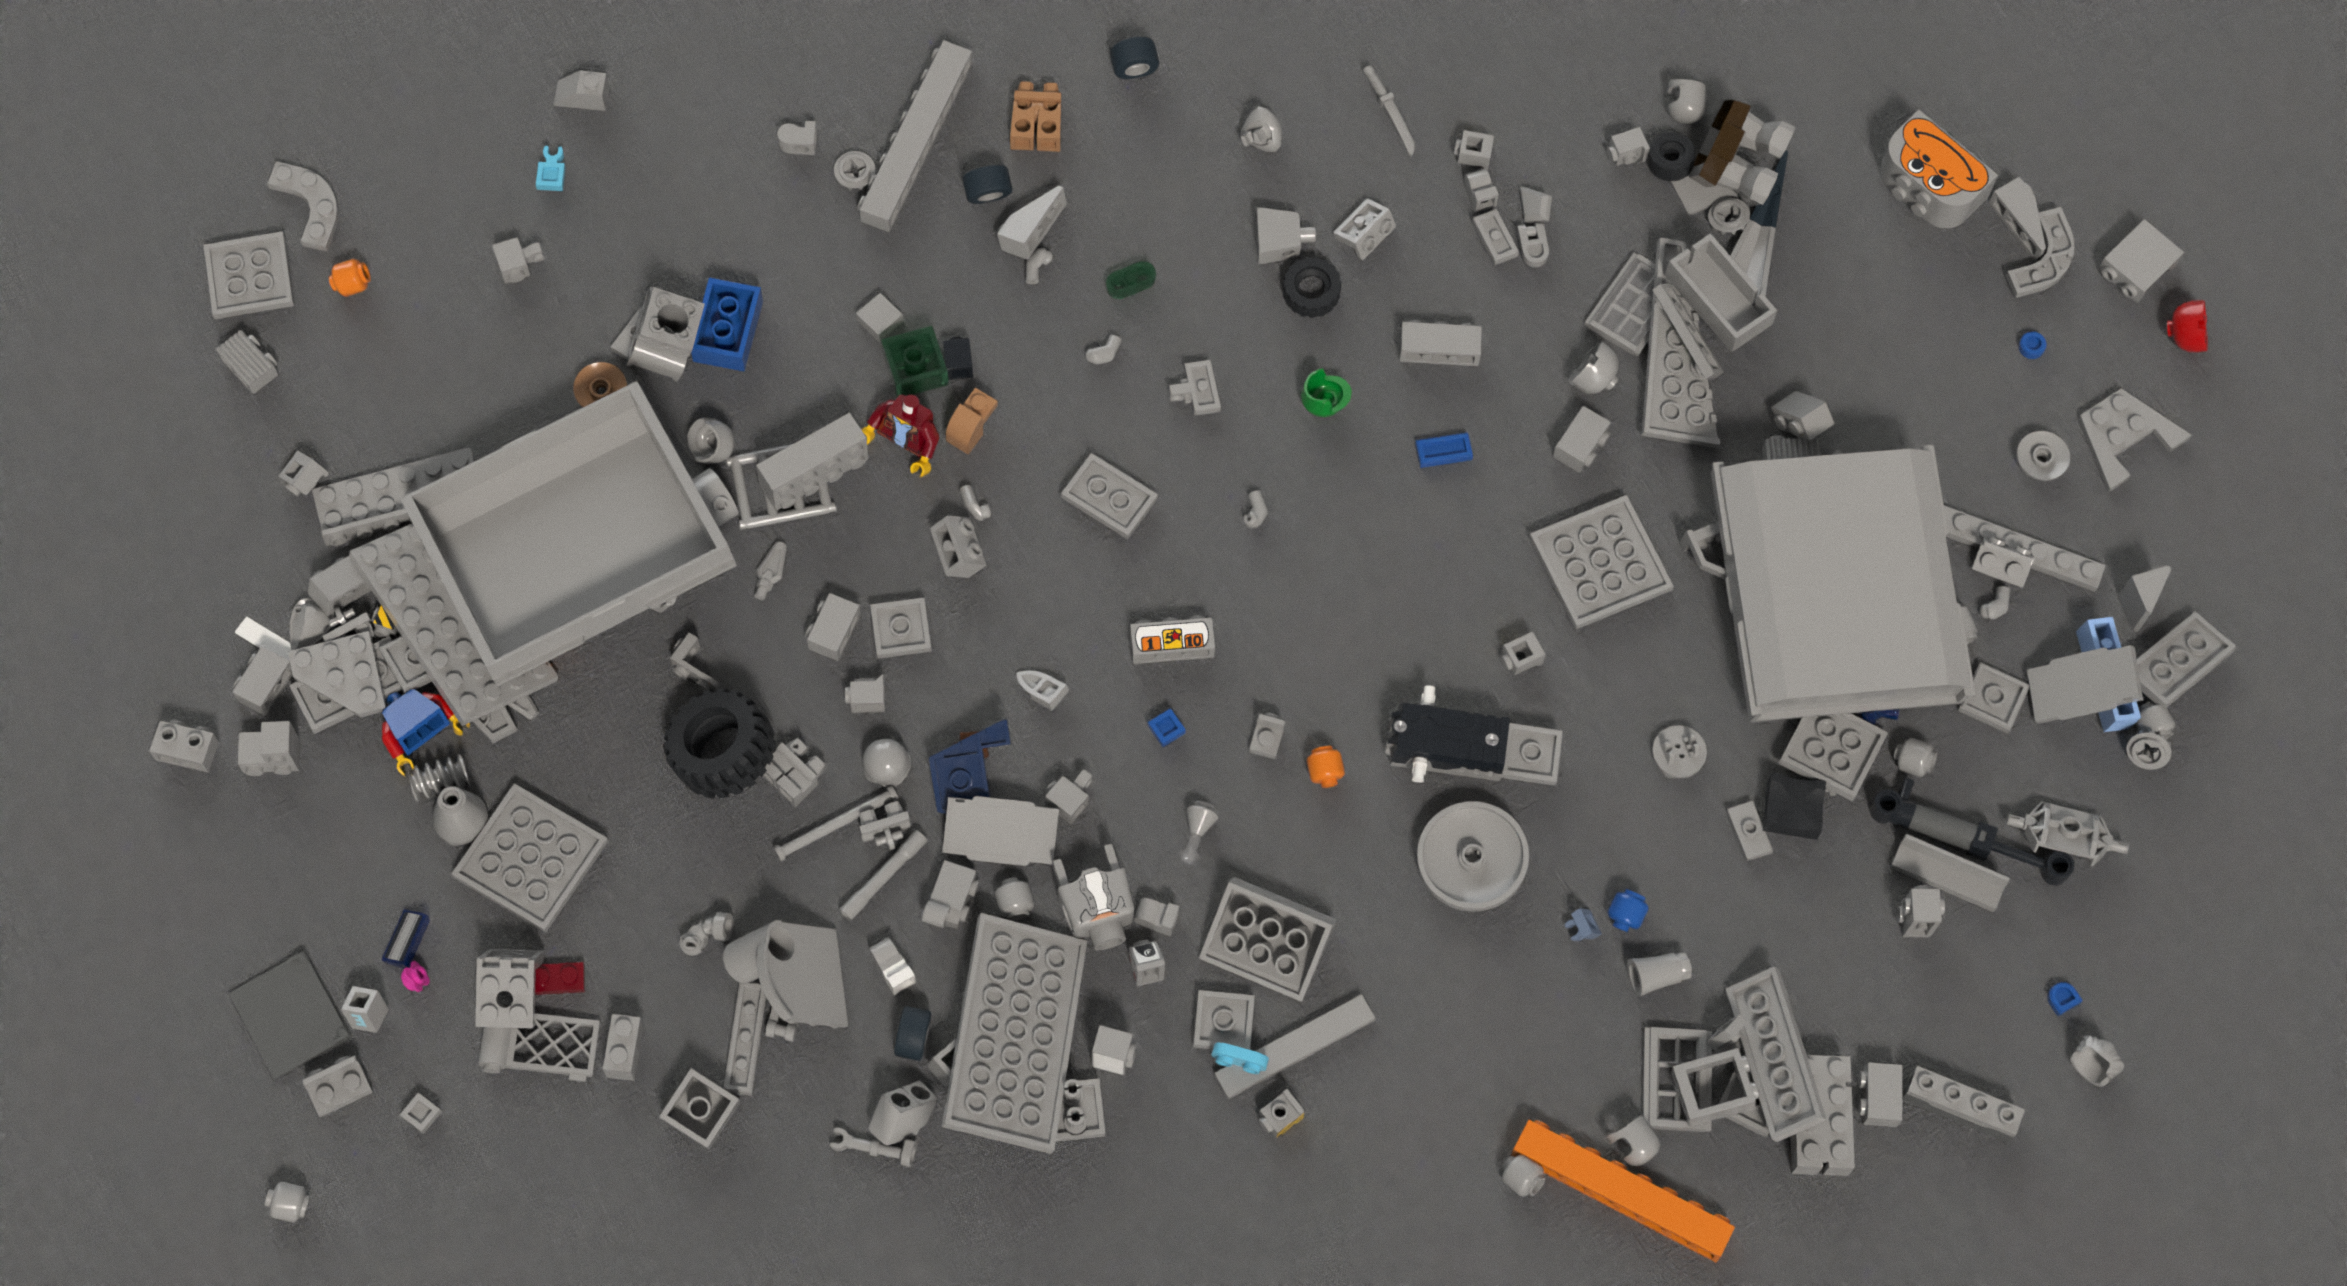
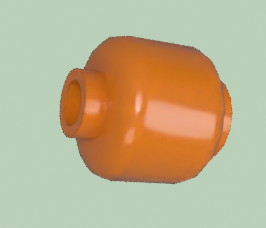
[329,258,371,297]
[1306,746,1345,788]

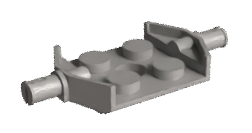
[2006,802,2129,867]

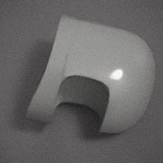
[1668,79,1707,124]
[1605,1115,1660,1166]

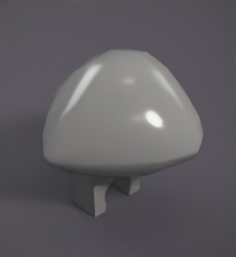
[1240,106,1282,152]

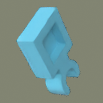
[536,146,566,191]

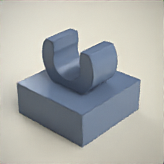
[1565,908,1602,941]

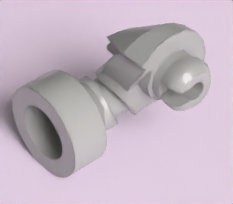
[680,912,734,956]

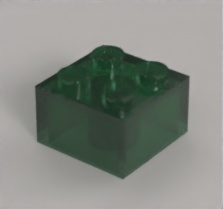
[881,325,949,397]

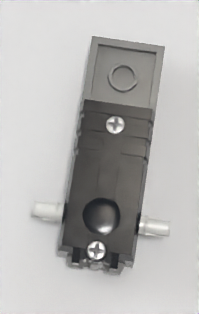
[1385,686,1563,786]

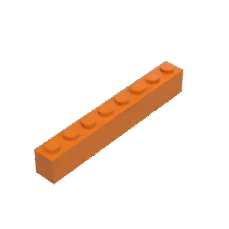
[1511,1120,1735,1263]

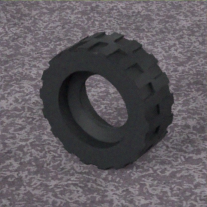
[1283,257,1341,318]

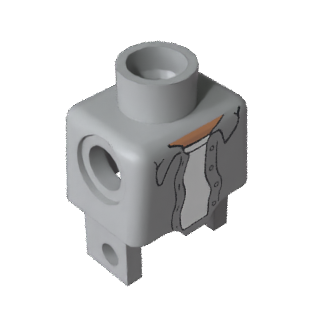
[1053,844,1134,950]

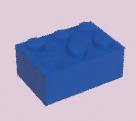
[691,278,763,372]

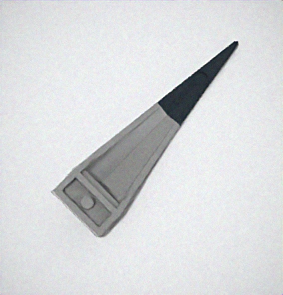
[1730,150,1788,307]

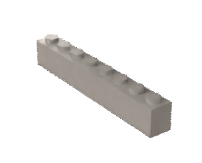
[858,40,973,233]

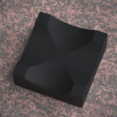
[1763,772,1826,840]

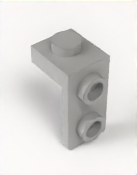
[670,633,720,692]

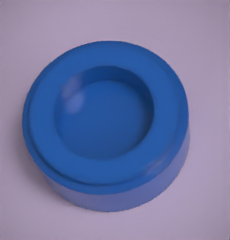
[2018,332,2047,359]

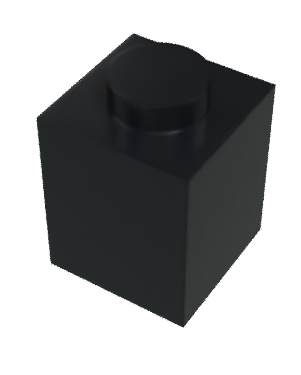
[943,337,973,380]

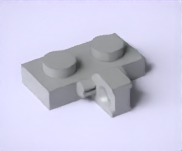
[1168,360,1221,415]

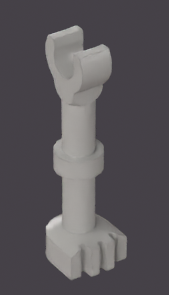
[830,1128,917,1167]

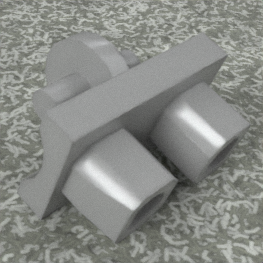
[322,606,376,642]
[859,801,911,850]

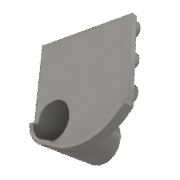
[723,920,848,1029]

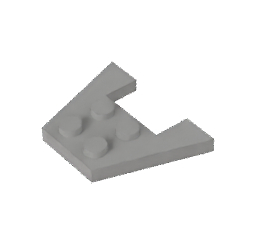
[2078,388,2192,493]

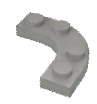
[268,161,339,252]
[2006,207,2075,298]

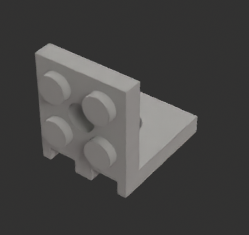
[475,949,544,1028]

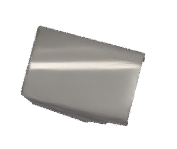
[868,1080,938,1145]

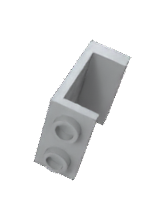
[2098,219,2184,303]

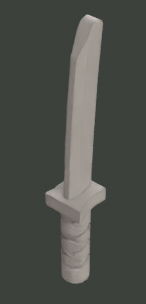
[1363,65,1415,156]

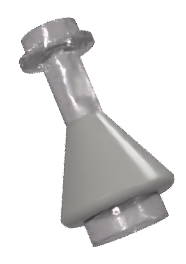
[1179,801,1218,864]

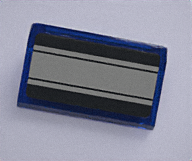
[381,909,430,969]

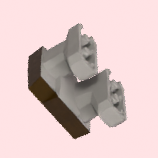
[1689,99,1795,206]

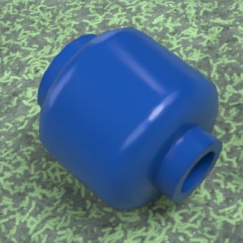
[1607,889,1649,932]

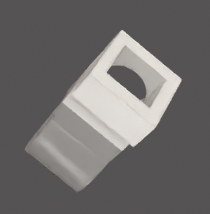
[869,937,916,995]

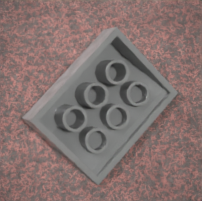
[1199,877,1337,1002]

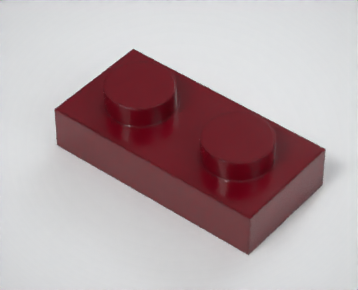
[535,962,585,995]

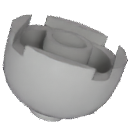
[1568,341,1619,394]

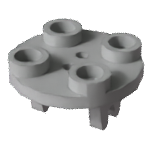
[1652,725,1707,779]

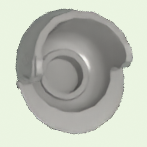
[687,417,735,464]
[863,739,911,787]

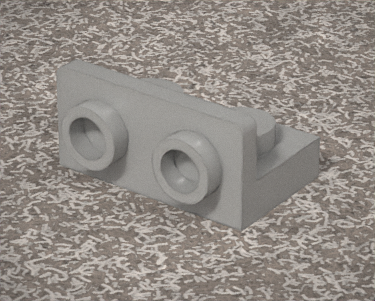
[1333,198,1396,260]
[1971,536,2035,588]
[302,1056,373,1117]

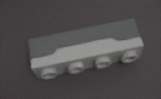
[1902,1066,2025,1143]

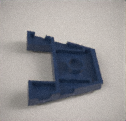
[929,718,1021,814]

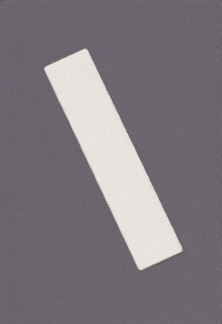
[235,617,291,661]

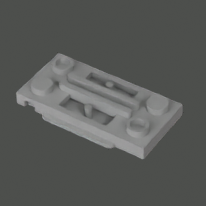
[2027,645,2143,724]
[942,796,1059,866]

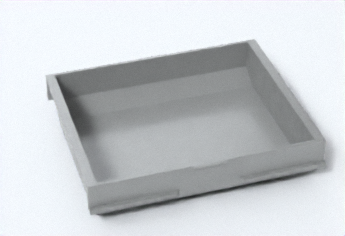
[400,381,737,687]
[1711,445,1976,722]

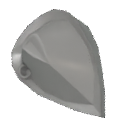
[290,598,335,650]

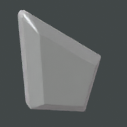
[1520,186,1552,223]

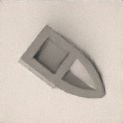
[1016,671,1069,710]

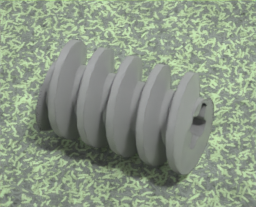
[409,754,471,801]

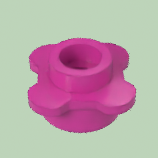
[401,961,430,992]

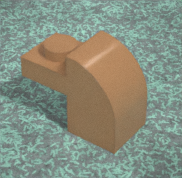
[946,388,998,455]

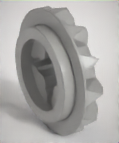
[834,151,875,191]
[1708,198,1750,235]
[2126,730,2172,770]

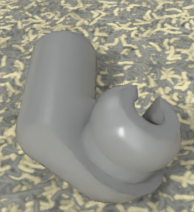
[1026,248,1053,285]
[1086,335,1121,364]
[960,485,991,521]
[1980,586,2010,620]

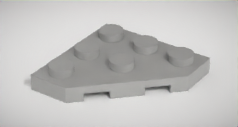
[288,631,387,717]

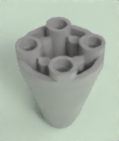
[432,786,489,846]

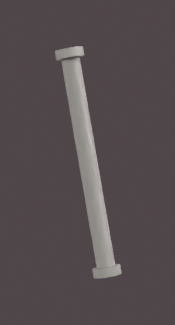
[773,785,899,862]

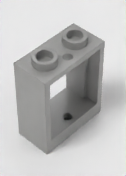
[1671,1048,1759,1127]

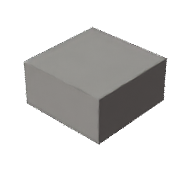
[856,293,903,342]

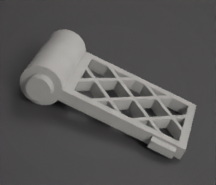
[478,1013,600,1082]

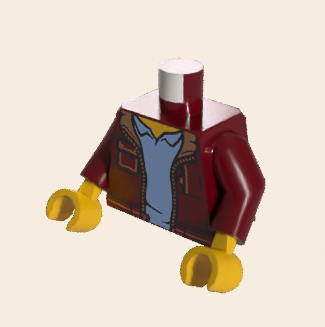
[861,395,939,477]

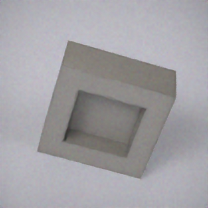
[400,1093,442,1134]

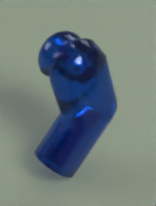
[1861,709,1899,725]

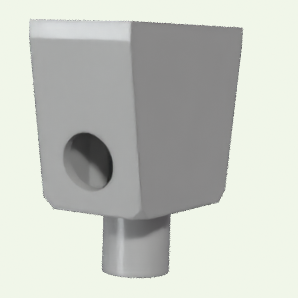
[1256,208,1316,264]

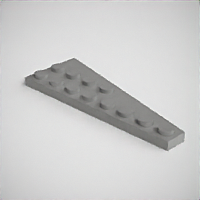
[1641,237,1720,448]

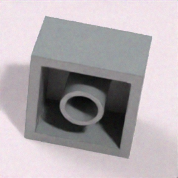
[659,1068,741,1150]

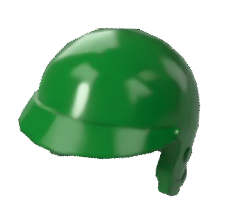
[1301,369,1352,417]

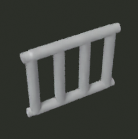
[726,444,837,530]

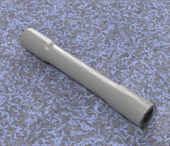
[839,830,927,921]

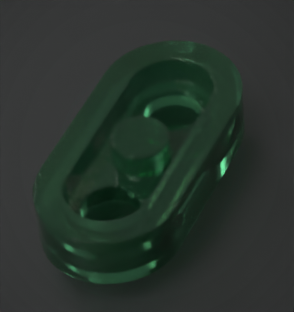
[1106,261,1156,299]

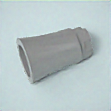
[1627,952,1692,997]

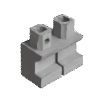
[763,738,826,808]

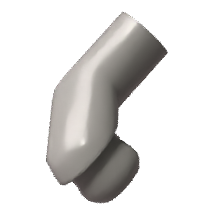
[1244,490,1268,528]

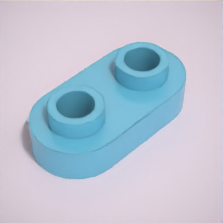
[1211,1042,1269,1074]

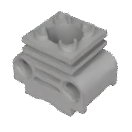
[627,287,705,381]

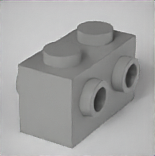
[930,515,986,578]
[149,720,219,773]
[1897,885,1945,937]

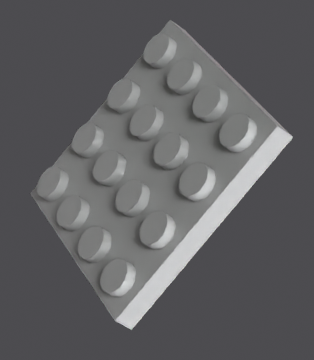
[1529,495,1674,630]
[451,783,608,933]

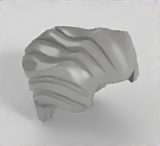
[2070,1035,2124,1087]

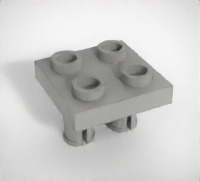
[1056,1078,1106,1142]

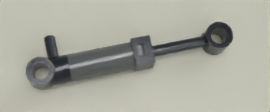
[1870,778,2075,886]

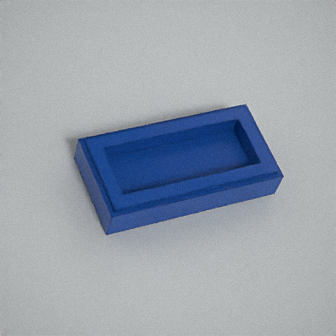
[1415,432,1473,468]

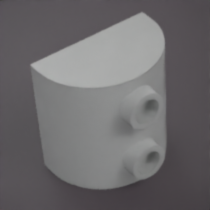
[692,468,739,527]

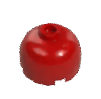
[2167,300,2208,353]

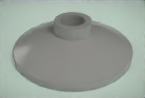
[2017,431,2070,481]

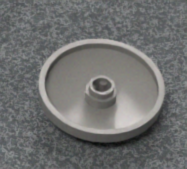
[1417,801,1529,911]

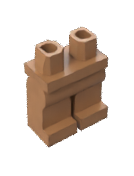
[1010,81,1061,152]

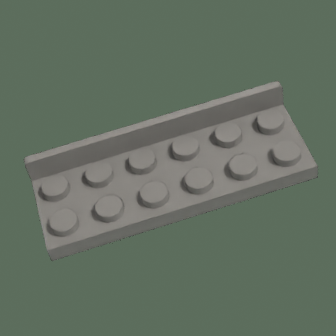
[312,447,474,546]

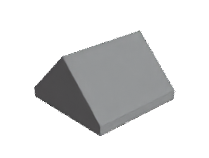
[2118,566,2172,632]

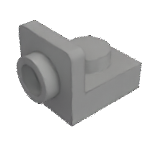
[1249,713,1285,760]
[1707,1014,1747,1054]

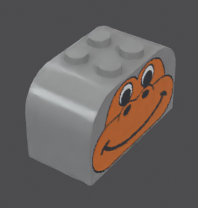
[1880,110,1998,229]

